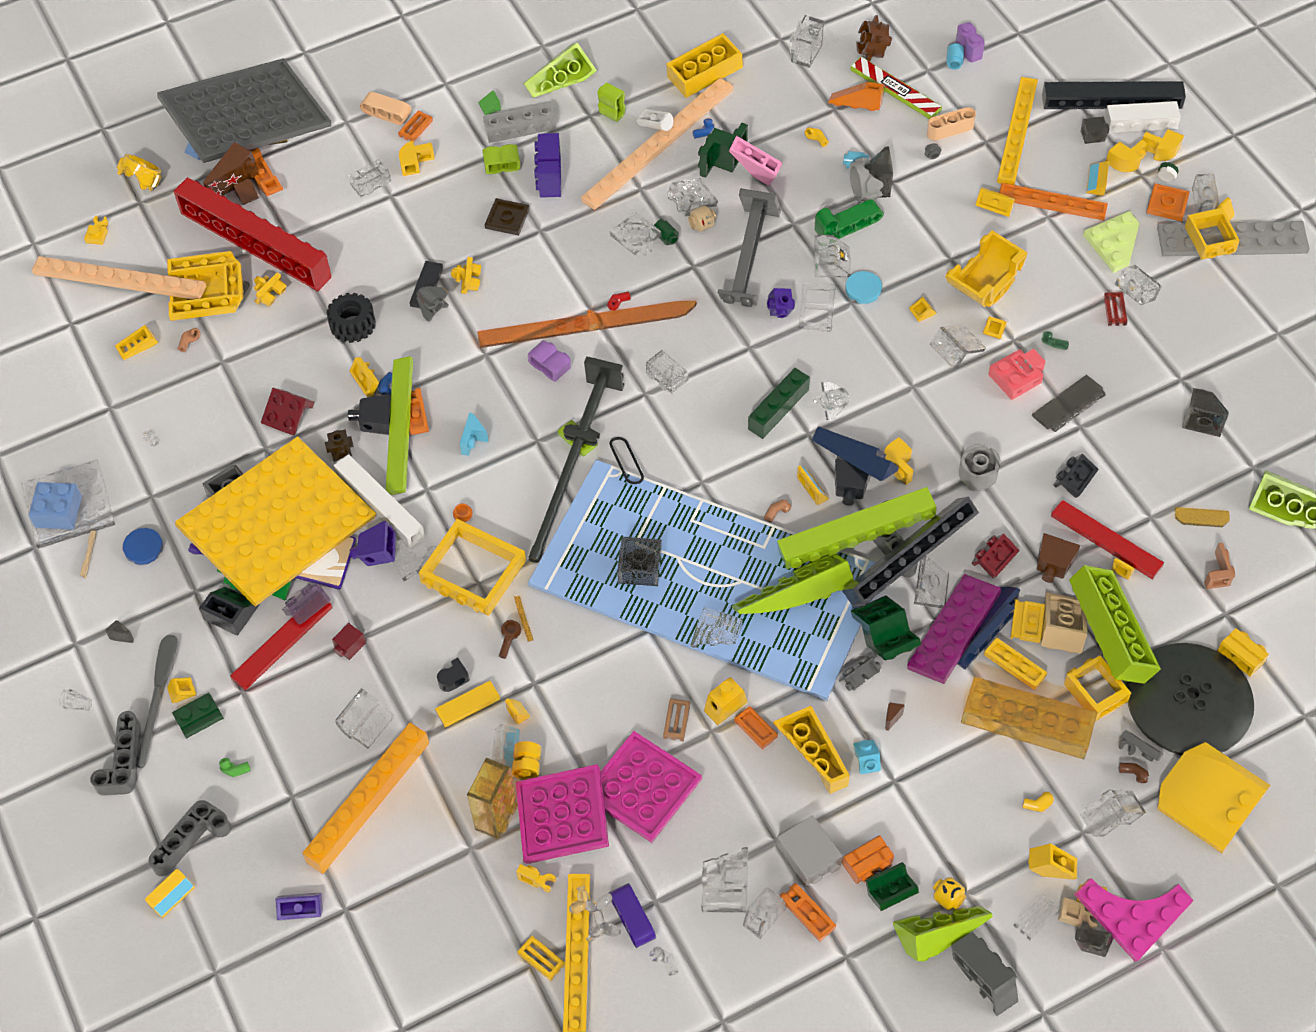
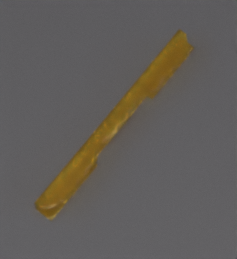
[513,595,533,642]

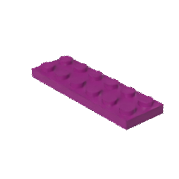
[907,574,1001,684]

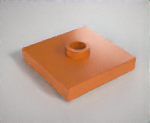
[1146,183,1190,222]

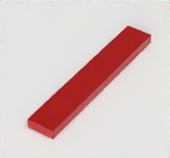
[1051,500,1164,580]
[230,593,333,691]

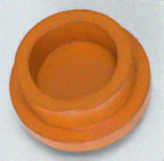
[453,503,473,522]

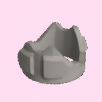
[850,157,883,202]

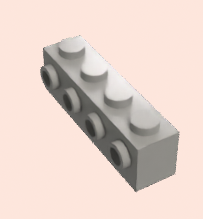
[483,102,556,143]

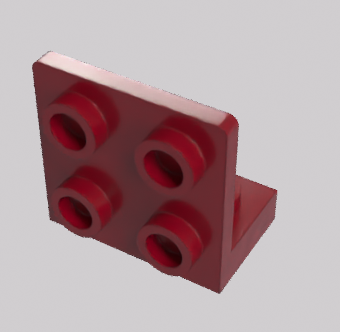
[261,387,315,435]

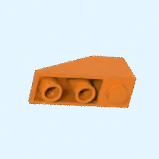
[828,82,884,111]

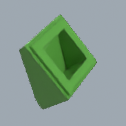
[478,90,501,115]

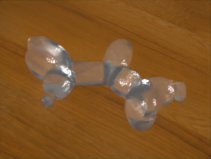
[569,886,621,942]

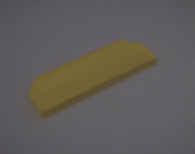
[1175,507,1230,528]

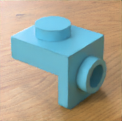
[853,740,881,774]

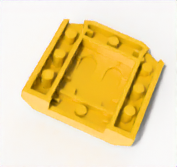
[167,251,244,321]
[1157,742,1271,853]

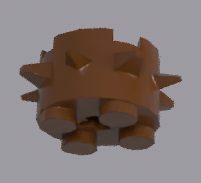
[856,15,892,61]

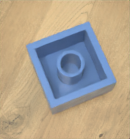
[28,482,82,530]

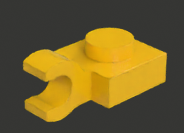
[516,864,556,892]

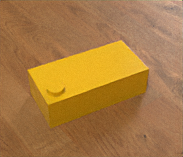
[666,33,743,98]

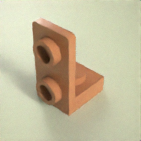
[1204,542,1235,589]

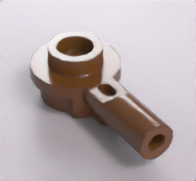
[499,620,521,659]

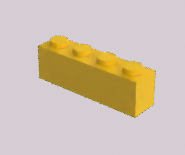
[773,706,850,794]

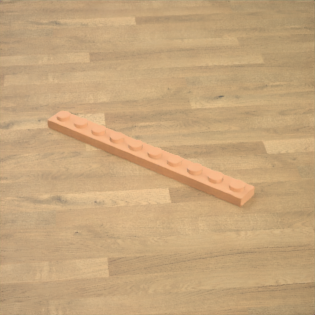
[32,256,206,299]

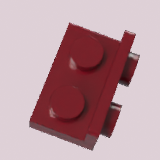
[972,533,1020,579]

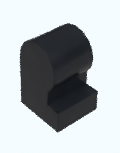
[437,657,470,692]

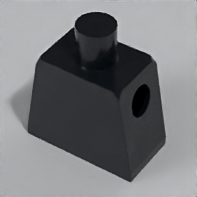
[348,394,391,435]
[834,459,871,506]

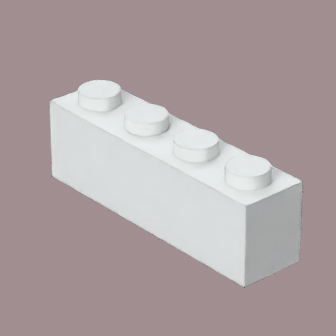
[1105,101,1181,133]

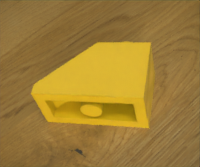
[1028,843,1077,880]

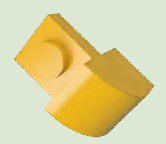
[1142,129,1184,161]
[1106,140,1148,172]
[399,141,435,176]
[884,437,914,485]

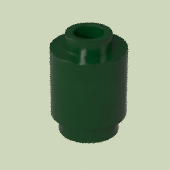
[653,219,679,245]

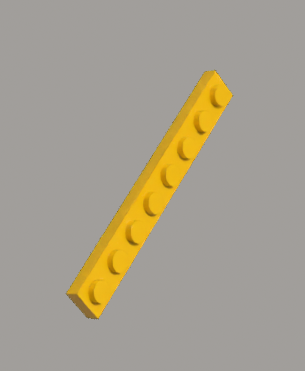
[997,77,1038,185]
[563,874,590,1032]

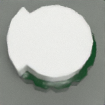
[1158,162,1179,182]

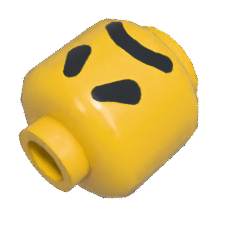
[933,877,966,910]

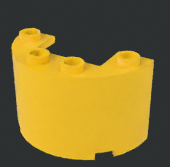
[945,230,1028,307]

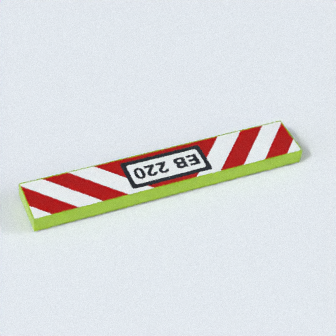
[850,57,942,119]

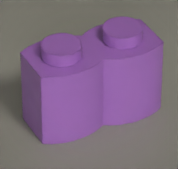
[956,22,985,63]
[528,340,571,382]

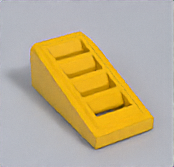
[115,325,159,360]

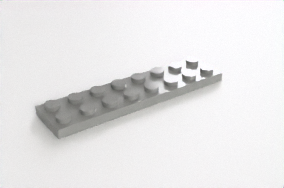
[1157,221,1310,256]

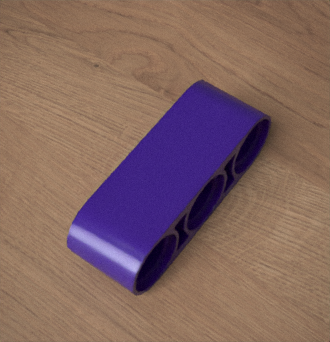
[609,883,657,948]

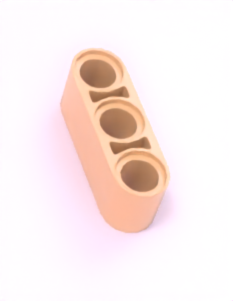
[360,92,412,125]
[927,107,976,140]

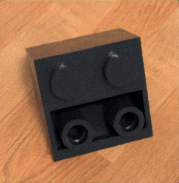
[199,587,260,636]

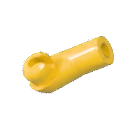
[804,127,829,147]

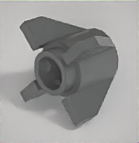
[417,286,449,322]

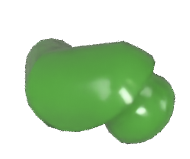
[219,758,251,777]

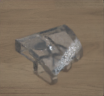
[690,607,743,648]

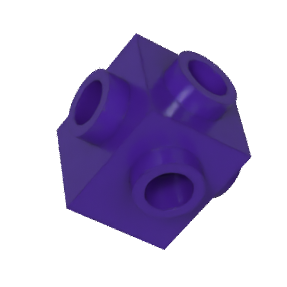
[767,288,795,318]

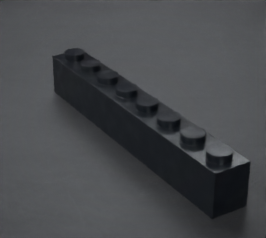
[1042,81,1186,109]
[842,496,979,607]

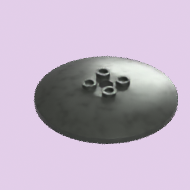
[1127,643,1254,755]

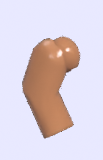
[764,499,791,522]

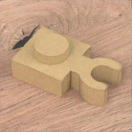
[1058,897,1097,929]

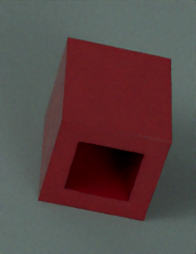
[332,623,366,660]

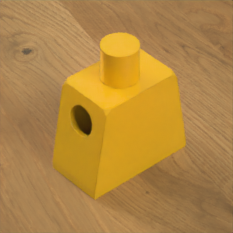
[704,677,748,726]

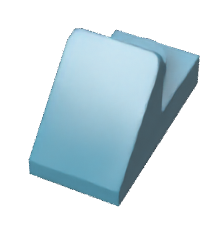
[460,413,488,456]

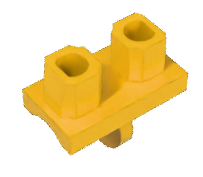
[451,256,481,294]
[254,272,287,307]

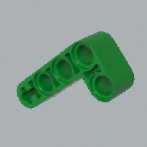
[814,199,884,244]

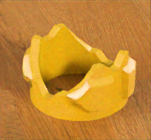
[116,154,162,191]

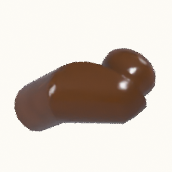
[1118,762,1149,783]

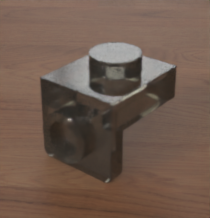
[1075,921,1114,957]

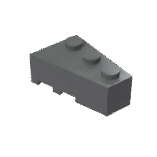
[951,932,1018,1016]

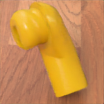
[1022,792,1054,812]

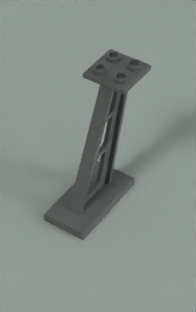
[717,188,781,307]

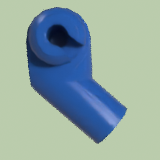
[378,372,392,395]

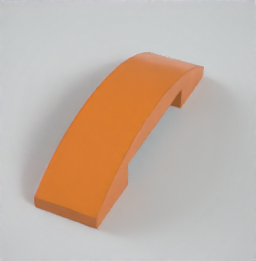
[249,148,283,196]

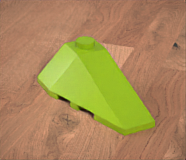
[523,43,597,98]
[893,906,993,962]

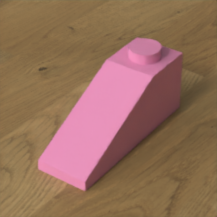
[729,136,782,186]

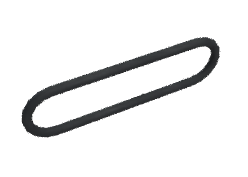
[609,437,644,485]

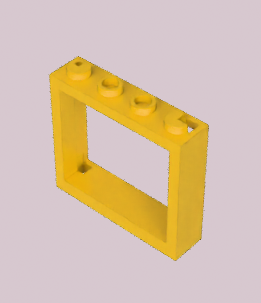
[419,519,526,616]

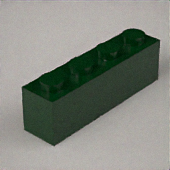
[748,367,810,439]

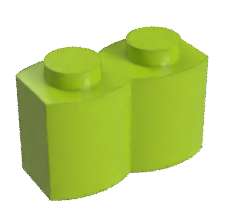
[597,82,625,122]
[482,144,521,174]

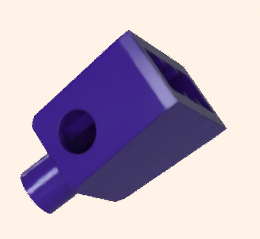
[350,521,396,566]

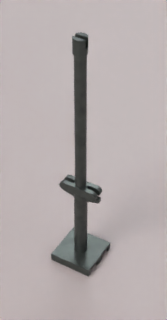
[528,356,625,563]

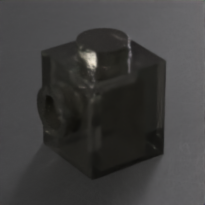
[1080,116,1109,144]

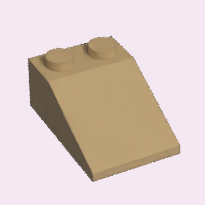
[1041,592,1087,654]

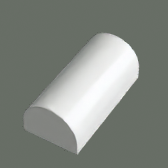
[636,109,673,131]

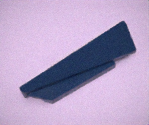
[812,426,899,481]
[957,586,1020,670]

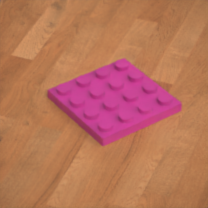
[600,731,702,843]
[516,764,609,864]

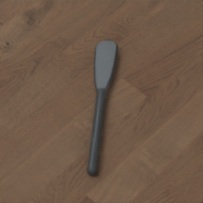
[137,635,178,768]

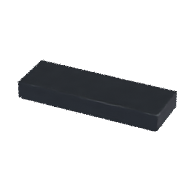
[409,261,443,308]

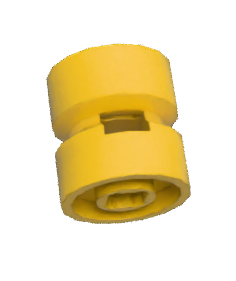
[511,741,541,780]

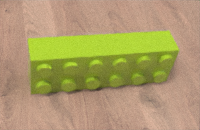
[1069,565,1161,684]

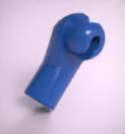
[692,118,714,139]

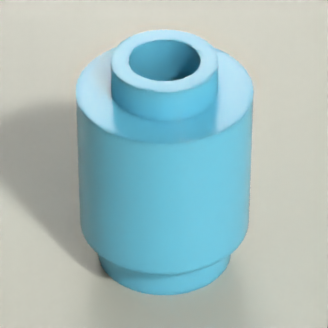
[946,43,964,70]
[843,151,869,169]

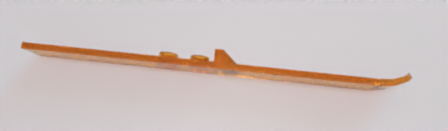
[477,301,697,348]

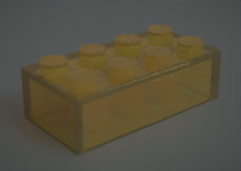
[467,757,518,839]

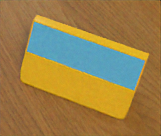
[1086,161,1109,196]
[797,465,829,505]
[145,869,195,919]

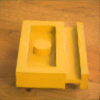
[1010,599,1045,643]

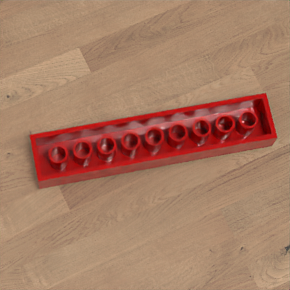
[173,177,332,291]

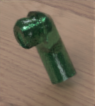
[1041,331,1069,350]

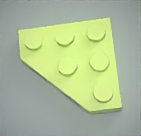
[1083,211,1140,273]

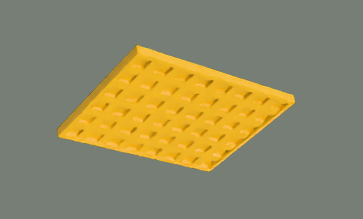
[175,436,377,607]

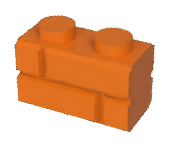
[842,835,894,884]

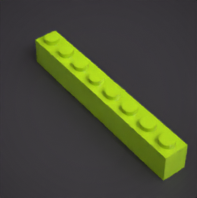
[777,487,936,569]

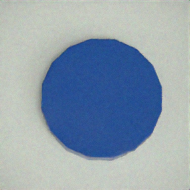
[123,528,163,565]

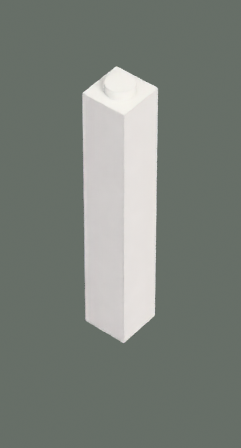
[334,455,425,548]

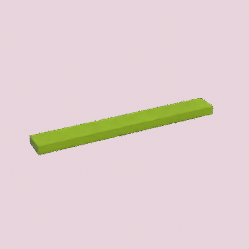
[386,356,413,495]

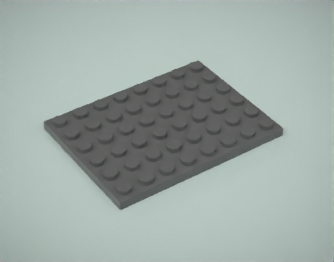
[157,58,331,163]

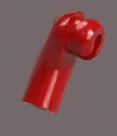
[607,291,630,311]

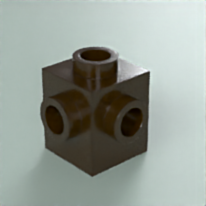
[325,429,354,462]

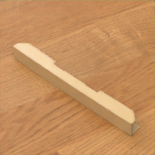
[80,530,97,578]

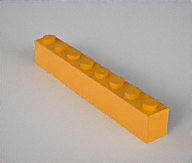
[302,723,429,874]

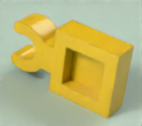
[84,216,108,245]

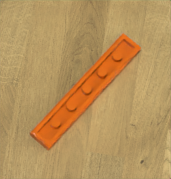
[999,183,1108,221]

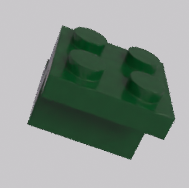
[698,123,748,178]
[851,595,921,661]

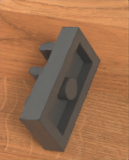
[1119,730,1163,762]

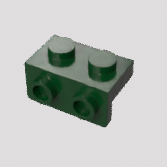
[865,862,919,911]

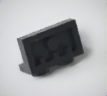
[1053,454,1099,498]

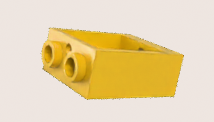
[1185,208,1240,260]
[1064,655,1131,722]

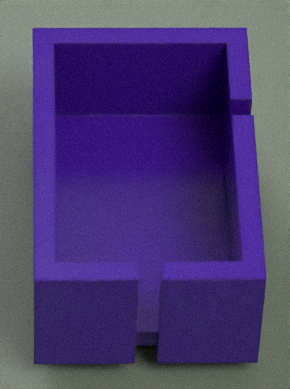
[534,133,561,198]

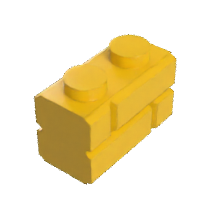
[1217,628,1269,677]

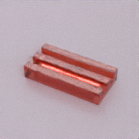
[1103,292,1128,326]

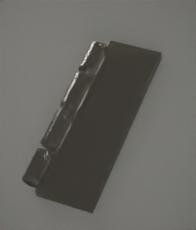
[1032,375,1106,432]

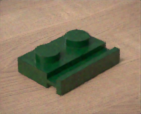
[172,692,224,739]

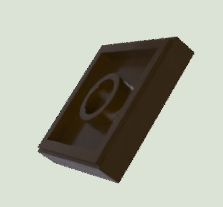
[484,198,530,236]

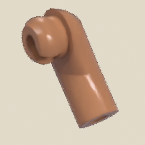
[177,328,201,352]

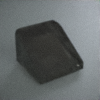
[105,620,134,643]

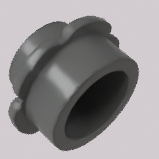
[924,143,942,159]

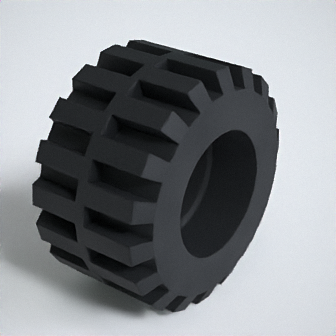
[326,293,376,343]

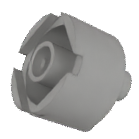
[959,444,1001,491]

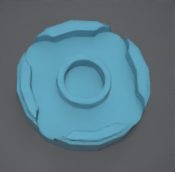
[845,271,882,304]

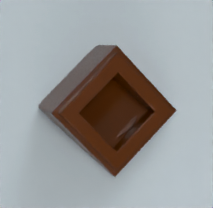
[234,179,259,205]
[885,702,905,731]

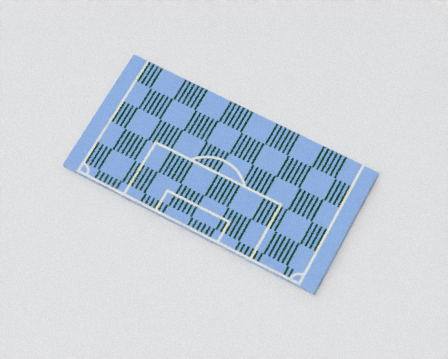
[528,460,876,701]

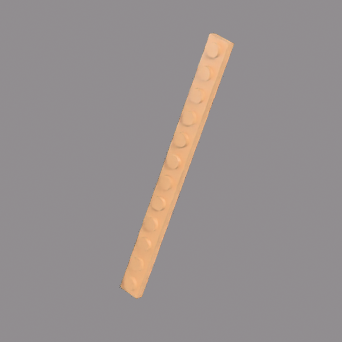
[581,78,733,210]

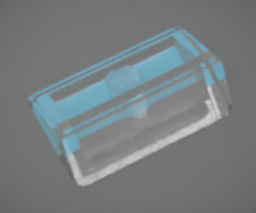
[491,724,520,768]

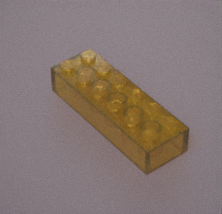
[961,676,1098,760]

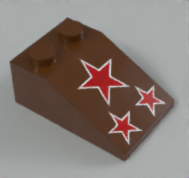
[203,142,258,196]

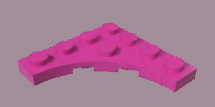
[1074,878,1194,962]

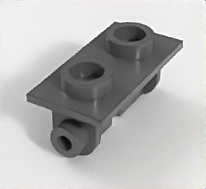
[839,655,882,691]

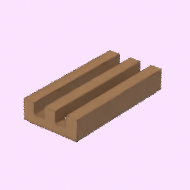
[663,698,690,742]

